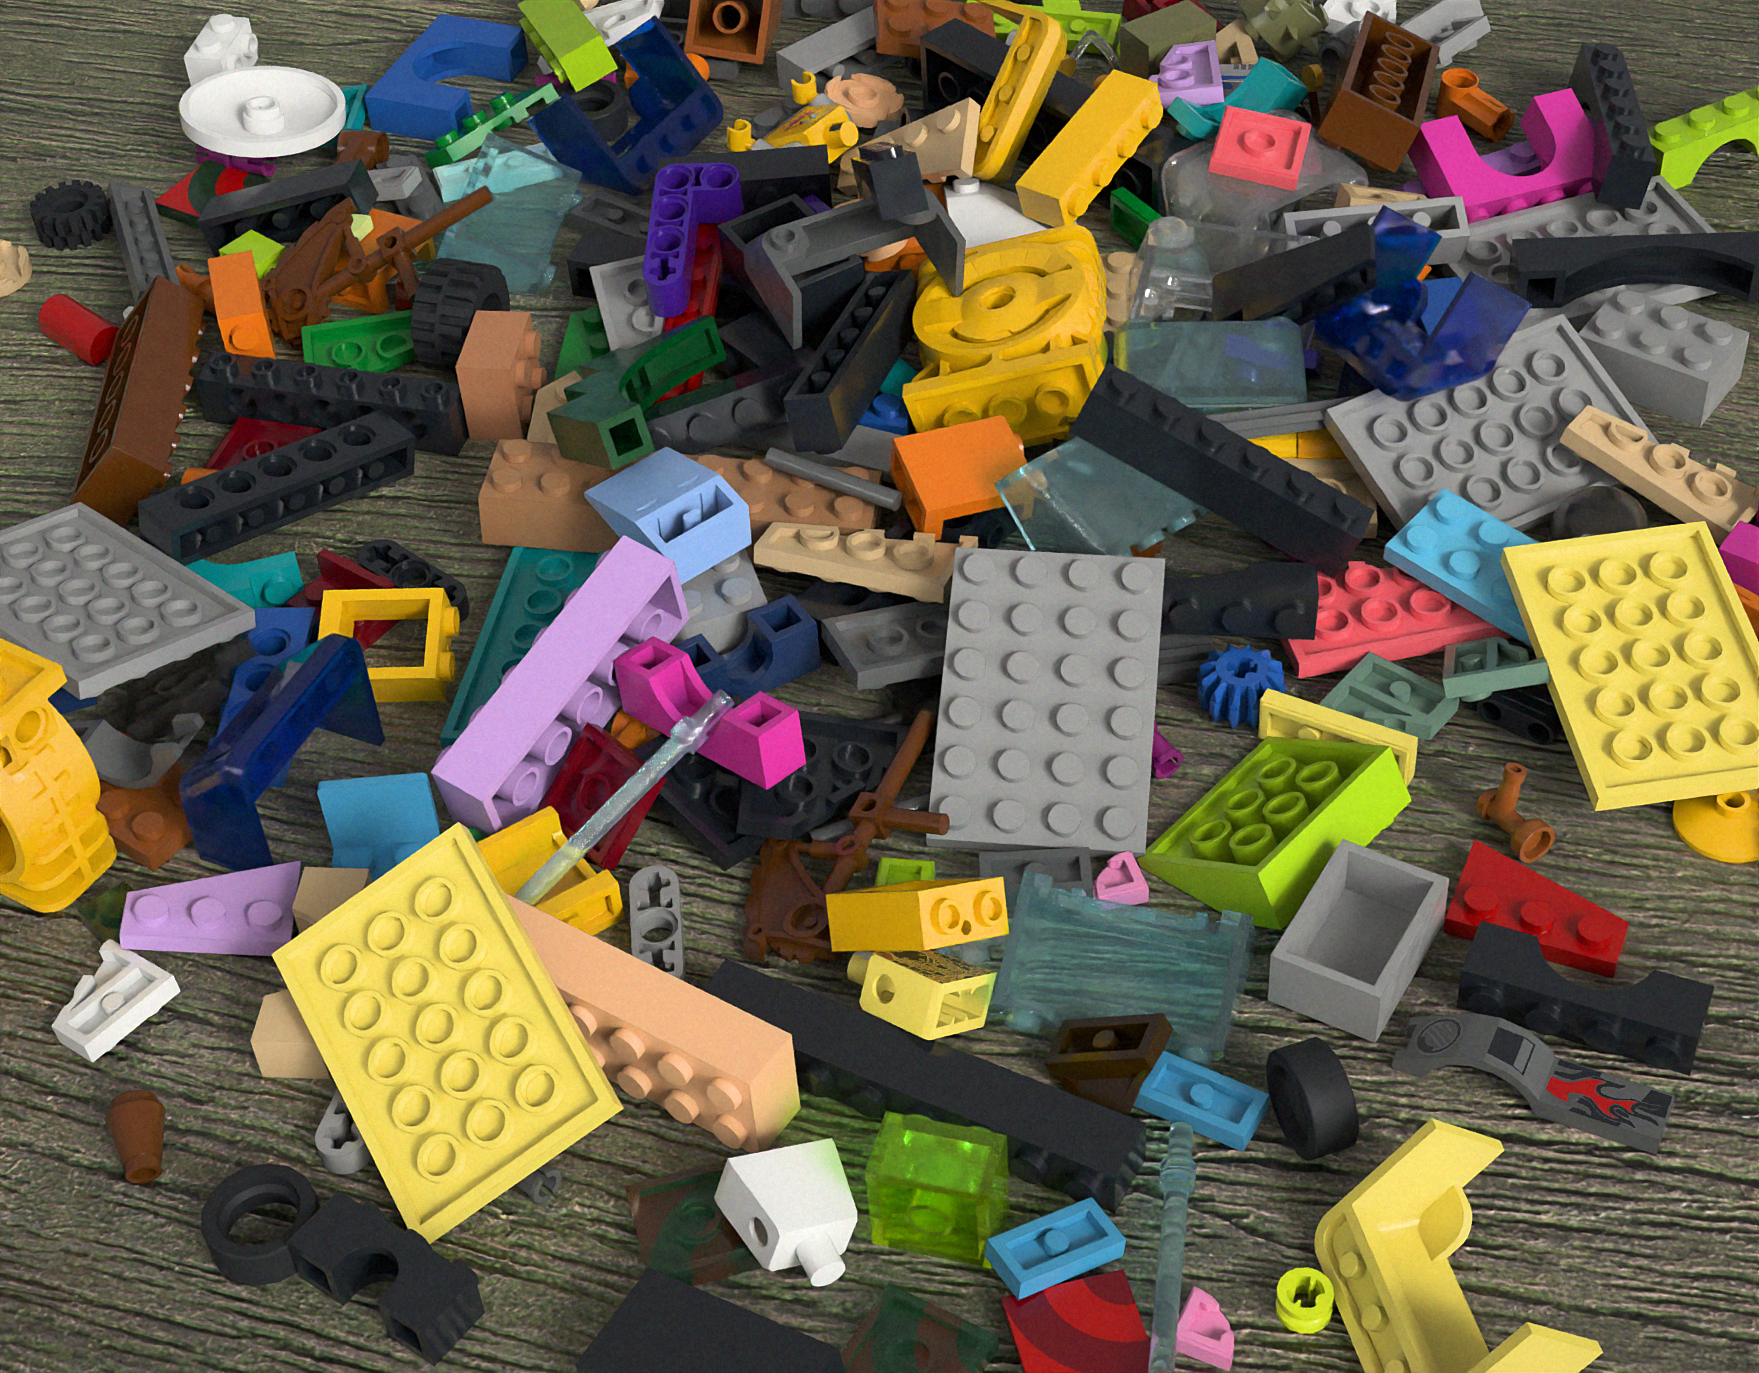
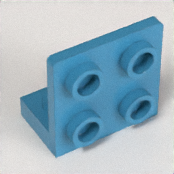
[317,773,442,882]

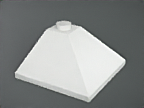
[944,178,1077,249]

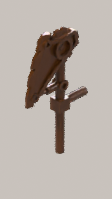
[260,185,495,347]
[743,711,950,964]

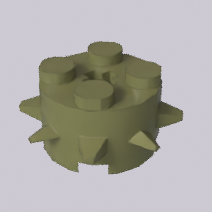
[1236,0,1330,63]

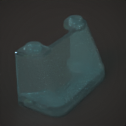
[435,132,584,295]
[1114,317,1308,415]
[992,871,1257,1068]

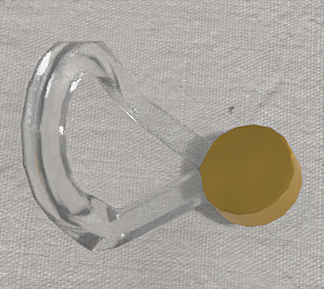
[1057,30,1120,77]

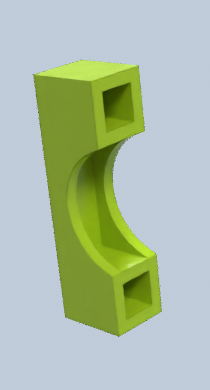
[1646,86,1759,190]

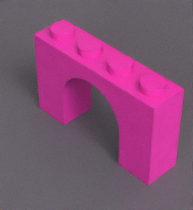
[1407,88,1594,224]

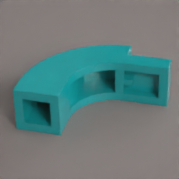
[1167,56,1310,159]
[139,537,304,610]

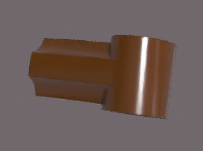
[331,129,390,171]

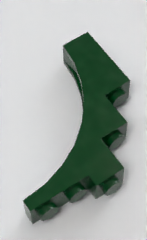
[546,315,727,470]

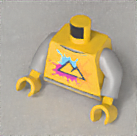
[726,71,858,164]

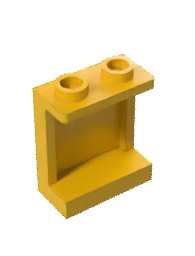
[476,806,625,936]

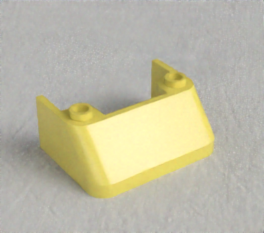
[1314,1118,1603,1373]

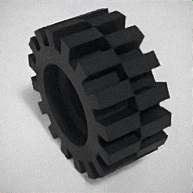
[29,180,113,251]

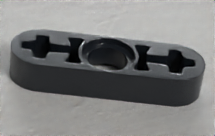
[357,539,470,623]

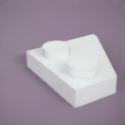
[51,939,180,1063]

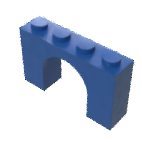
[365,14,529,141]

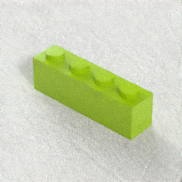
[517,0,618,93]

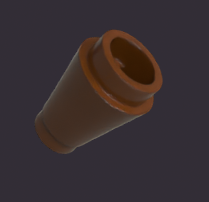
[105,1090,166,1183]

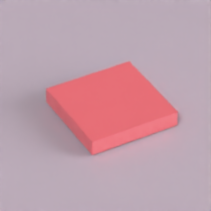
[1208,105,1312,191]

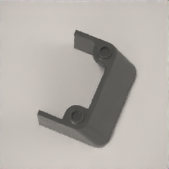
[744,187,966,349]

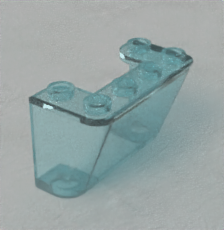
[994,437,1212,557]

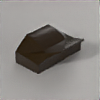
[1044,1013,1173,1115]

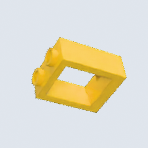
[313,588,460,703]
[826,877,1009,952]

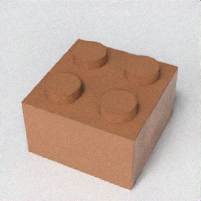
[455,310,547,441]

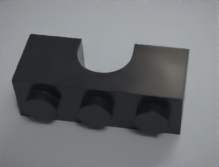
[287,1190,485,1367]

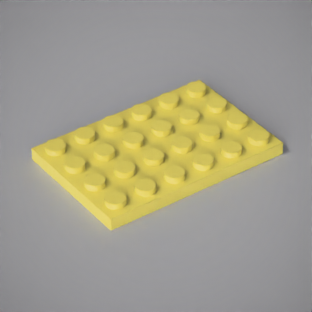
[1500,521,1759,811]
[271,822,624,1244]

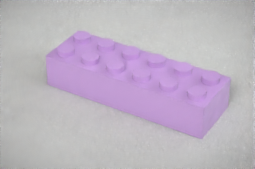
[431,535,690,838]

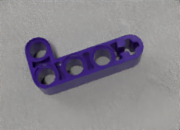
[642,162,744,318]

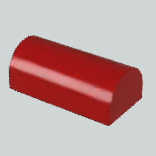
[39,294,119,366]

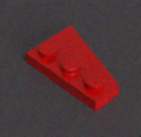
[1443,839,1629,979]

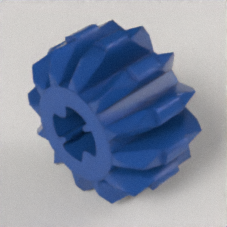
[1197,643,1286,729]

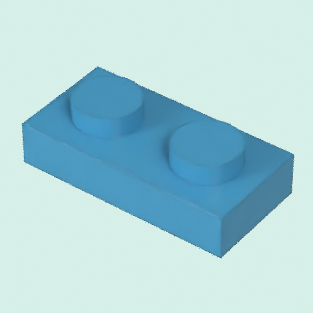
[1134,1050,1270,1152]
[985,1197,1126,1300]

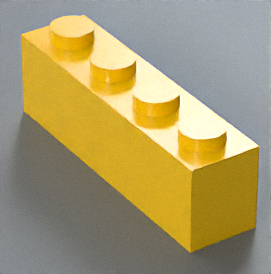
[1015,69,1164,227]

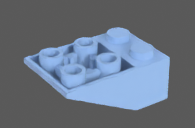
[584,446,752,585]

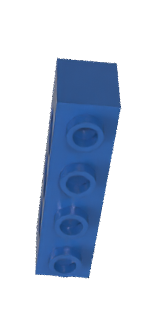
[208,607,320,787]

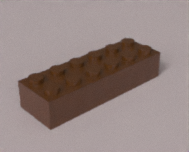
[1317,10,1440,173]
[69,275,207,528]

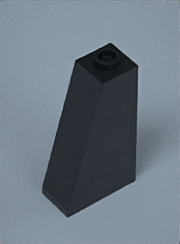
[575,1268,846,1373]

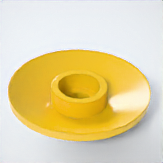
[1672,788,1759,863]

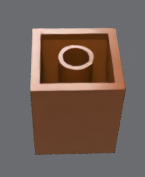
[684,0,784,64]

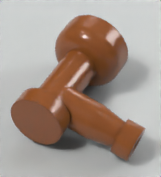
[1475,762,1555,863]

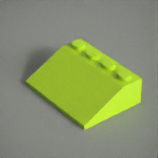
[1137,736,1412,930]

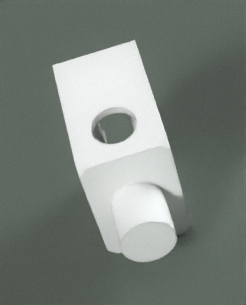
[714,1138,857,1286]

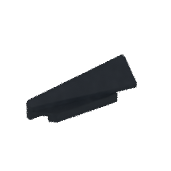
[1212,224,1377,338]

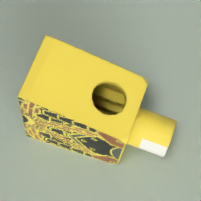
[847,950,997,1040]

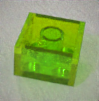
[865,1111,1010,1269]

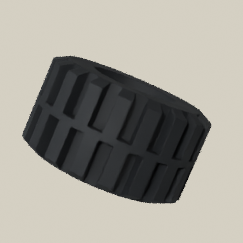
[411,258,510,374]

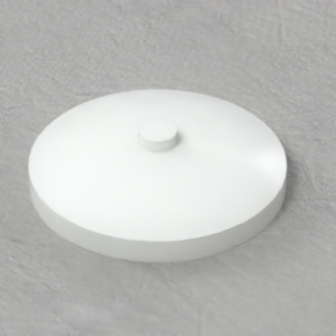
[179,66,346,158]

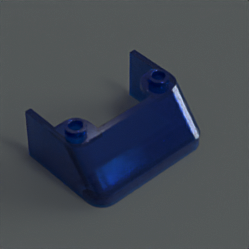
[526,15,724,196]
[1314,205,1532,402]
[178,633,385,872]

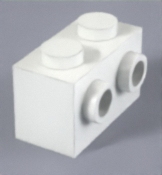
[183,14,258,86]

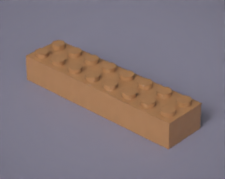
[478,439,882,568]

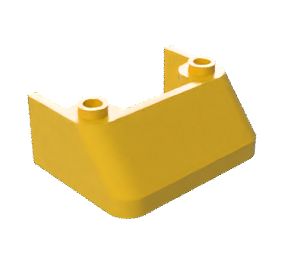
[972,0,1067,186]

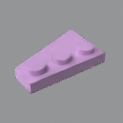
[1148,40,1224,109]
[119,860,301,956]

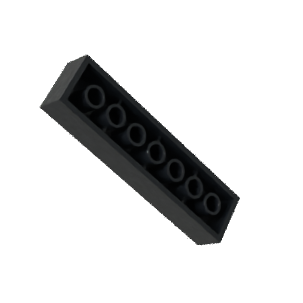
[920,18,1195,226]

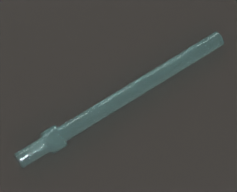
[513,689,735,907]
[1148,1122,1197,1373]

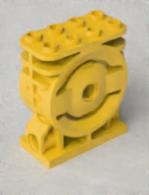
[902,224,1108,448]
[0,638,117,913]

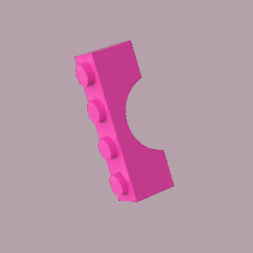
[613,636,806,790]

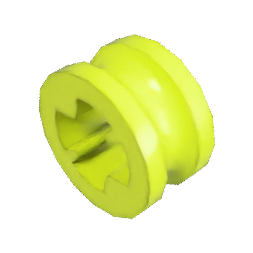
[1275,1267,1335,1334]

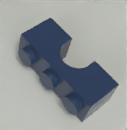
[673,594,821,702]

